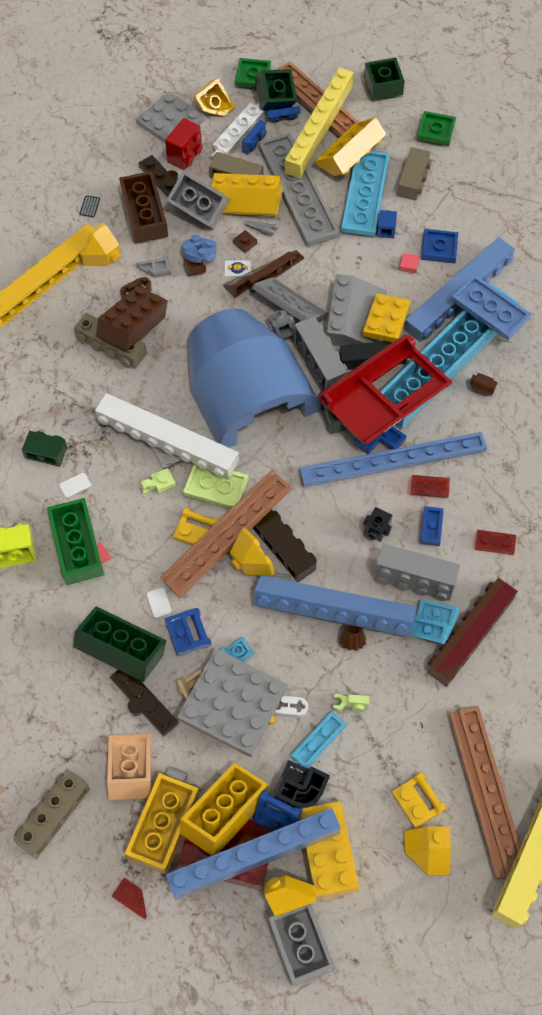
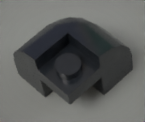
[272,760,330,809]

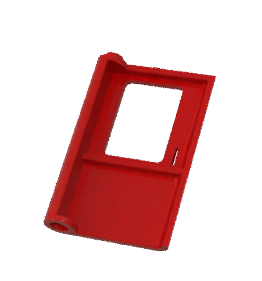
[318,334,453,445]

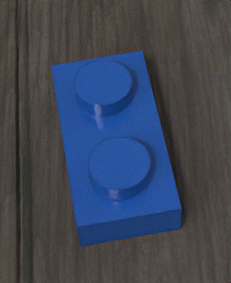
[266,106,301,121]
[242,120,267,155]
[420,506,444,546]

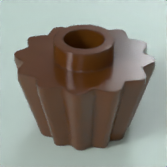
[339,625,366,651]

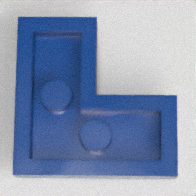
[354,426,407,454]

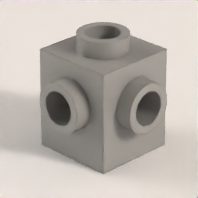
[268,309,295,339]

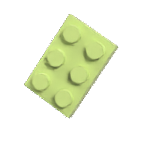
[183,464,249,509]

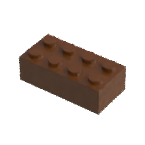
[119,171,169,243]
[96,286,168,350]

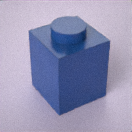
[377,210,397,239]

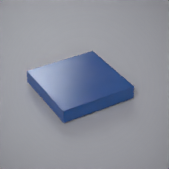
[421,229,459,264]

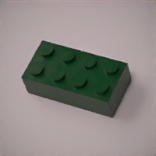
[73,606,166,682]

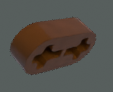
[120,277,152,299]

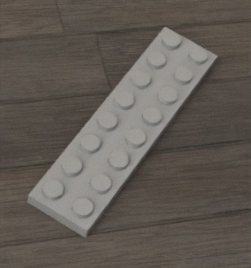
[259,133,340,246]

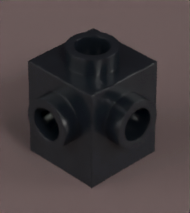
[363,507,393,541]

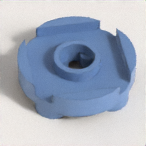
[182,235,217,263]

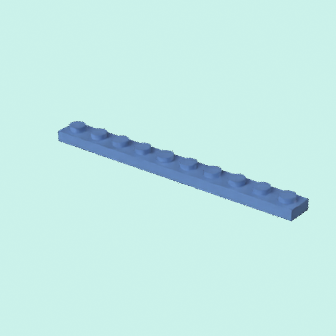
[300,432,487,487]

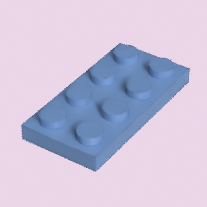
[451,274,532,340]

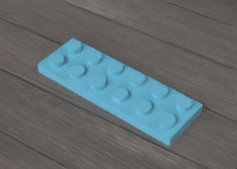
[341,151,390,237]

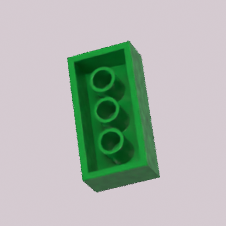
[47,498,104,585]

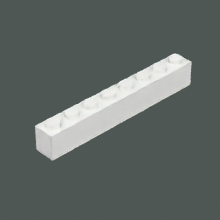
[95,393,239,479]

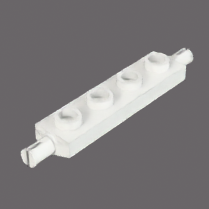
[210,102,264,160]

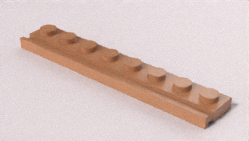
[278,61,358,137]
[160,470,292,598]
[449,706,520,879]

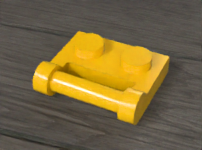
[173,507,220,546]
[391,772,447,829]

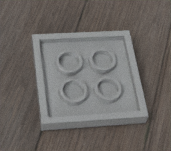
[136,91,206,143]

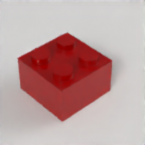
[165,118,203,170]

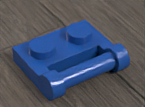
[165,608,212,656]
[254,790,303,832]

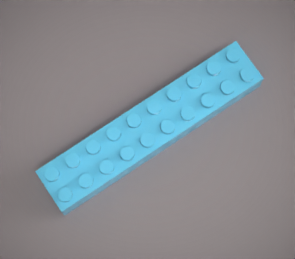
[380,283,520,429]

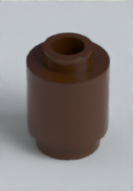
[469,372,498,395]

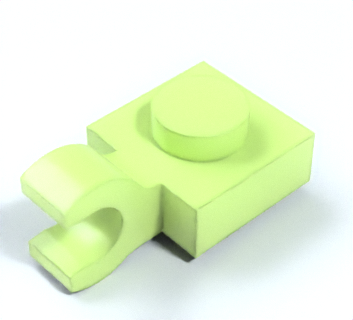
[140,468,176,494]
[333,694,369,712]

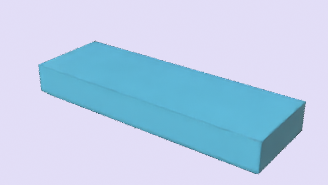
[290,711,347,769]

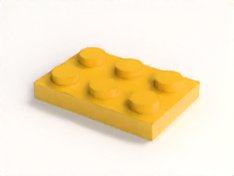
[363,293,411,342]

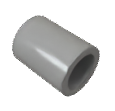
[166,766,188,783]

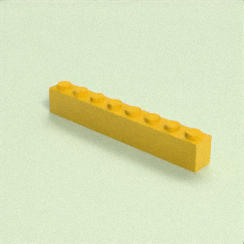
[0,223,95,328]

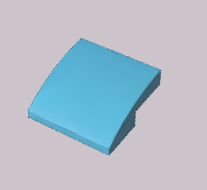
[411,599,460,644]

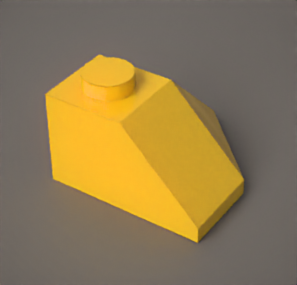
[194,78,235,116]
[80,223,121,266]
[230,527,275,575]
[404,826,451,876]
[264,875,316,917]

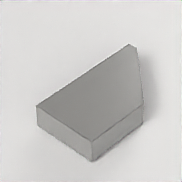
[136,258,171,278]

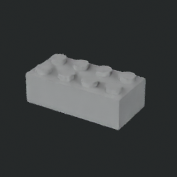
[294,316,348,392]
[374,543,460,601]

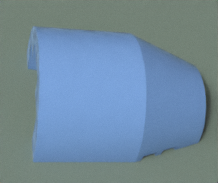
[187,308,321,448]

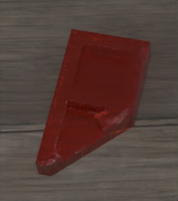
[112,878,147,920]

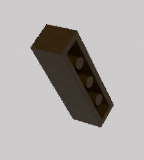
[252,510,317,583]

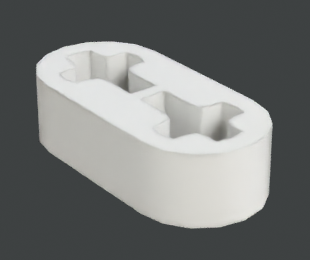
[274,696,308,718]

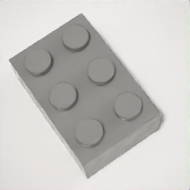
[166,170,231,229]
[268,904,335,988]

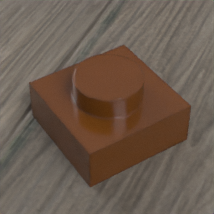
[233,230,257,253]
[184,259,206,275]

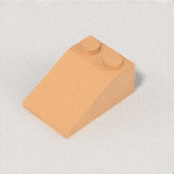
[107,734,151,800]

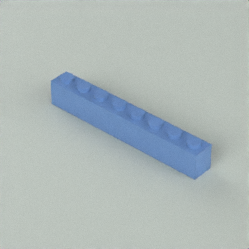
[404,237,515,342]
[254,575,417,637]
[166,808,341,900]

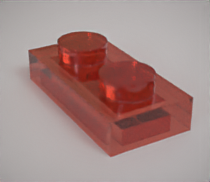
[410,475,450,498]
[475,529,516,555]

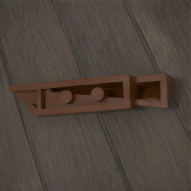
[223,250,304,298]

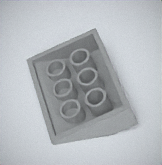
[327,274,387,346]

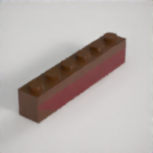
[427,578,518,687]

